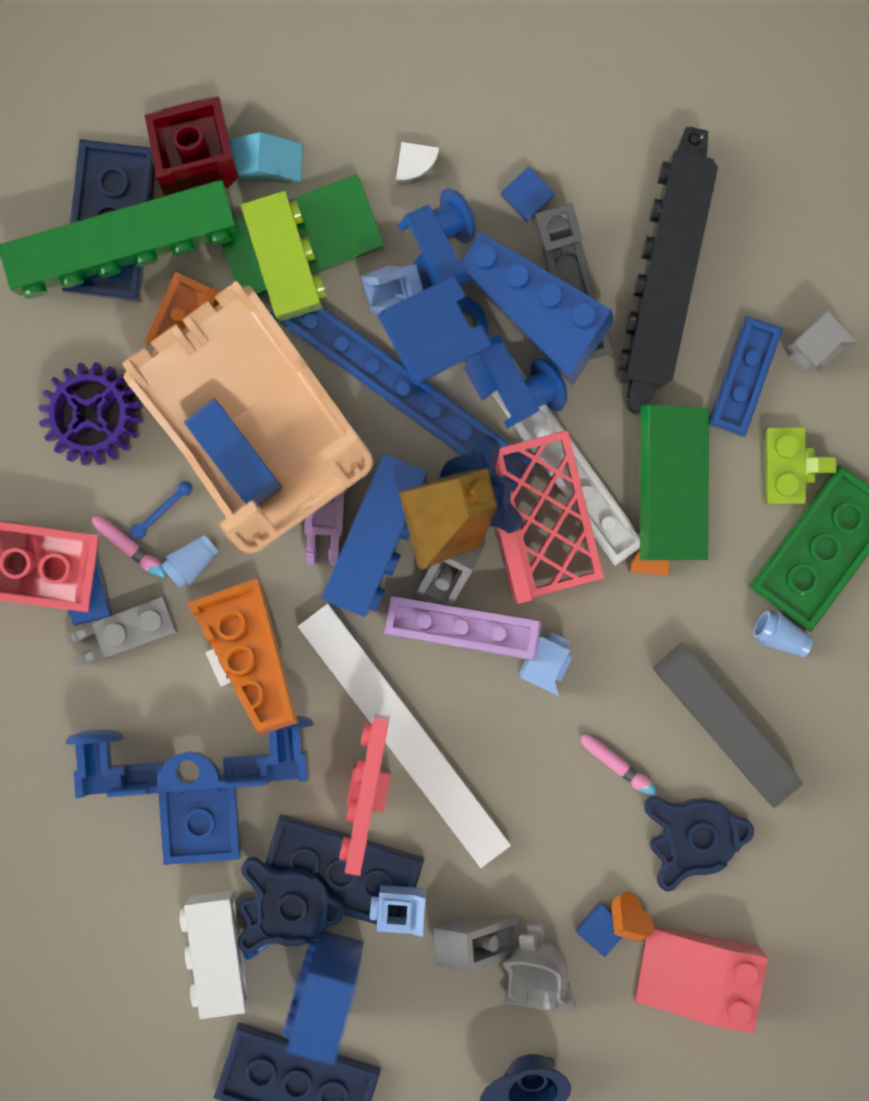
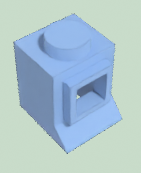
[360,264,423,314]
[519,631,572,696]
[370,885,426,937]

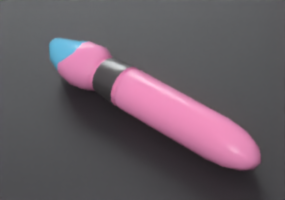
[92,516,166,578]
[580,735,656,796]

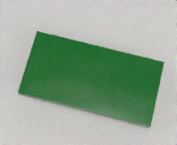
[221,174,385,296]
[640,404,709,561]
[748,465,869,632]

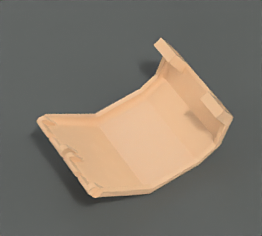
[122,281,373,553]

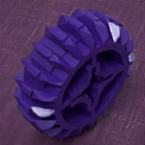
[38,362,144,466]

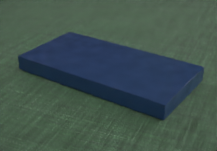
[62,139,155,302]
[265,814,424,925]
[214,1022,381,1101]

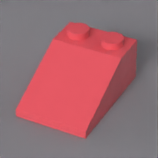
[0,520,99,612]
[634,927,768,1034]

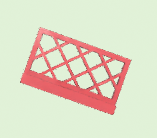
[495,430,604,604]

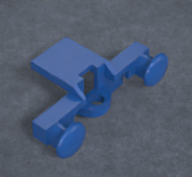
[377,188,568,429]
[66,715,314,865]

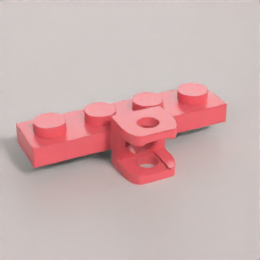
[339,714,391,876]

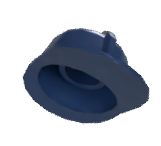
[480,1054,571,1101]

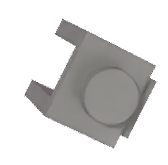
[786,311,858,373]

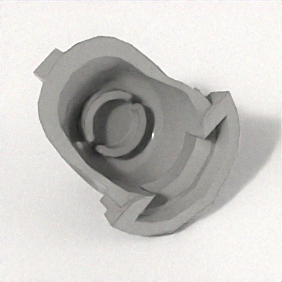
[503,924,576,1012]

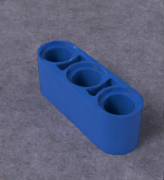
[183,398,282,506]

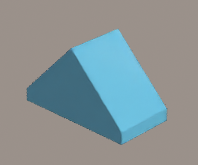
[230,132,303,183]

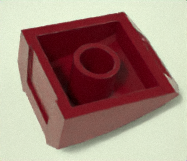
[145,96,239,196]

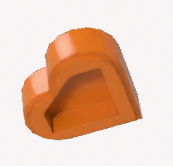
[611,892,654,941]

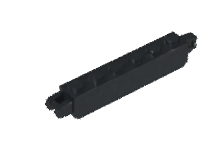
[617,126,718,415]

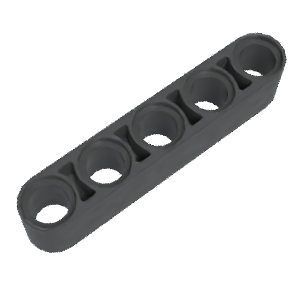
[652,643,804,809]

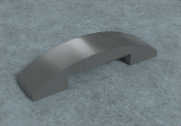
[535,203,613,360]

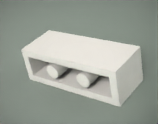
[180,890,250,1019]

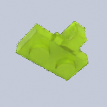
[764,427,836,504]

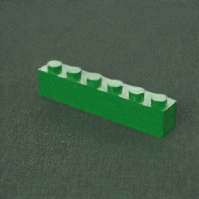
[0,180,240,299]

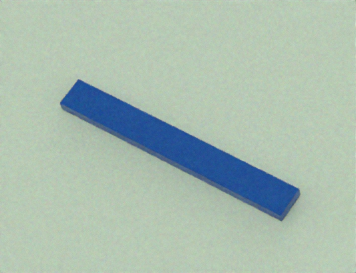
[270,307,537,490]

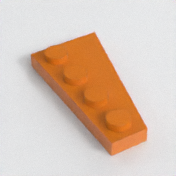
[187,578,298,735]

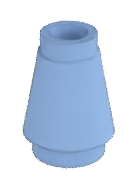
[160,535,218,589]
[753,611,813,657]

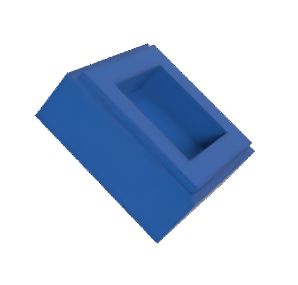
[501,166,555,223]
[575,901,623,957]

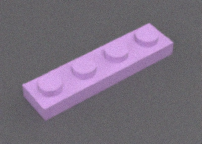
[384,596,542,661]

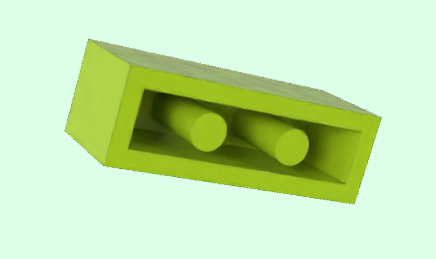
[241,191,327,322]

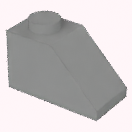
[413,539,487,606]
[433,915,520,973]

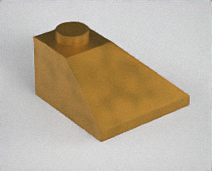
[399,468,497,569]

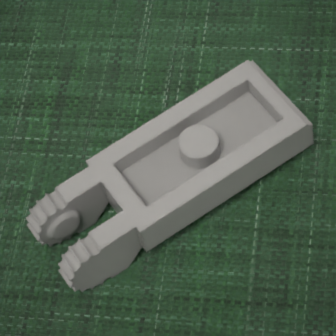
[64,596,178,666]

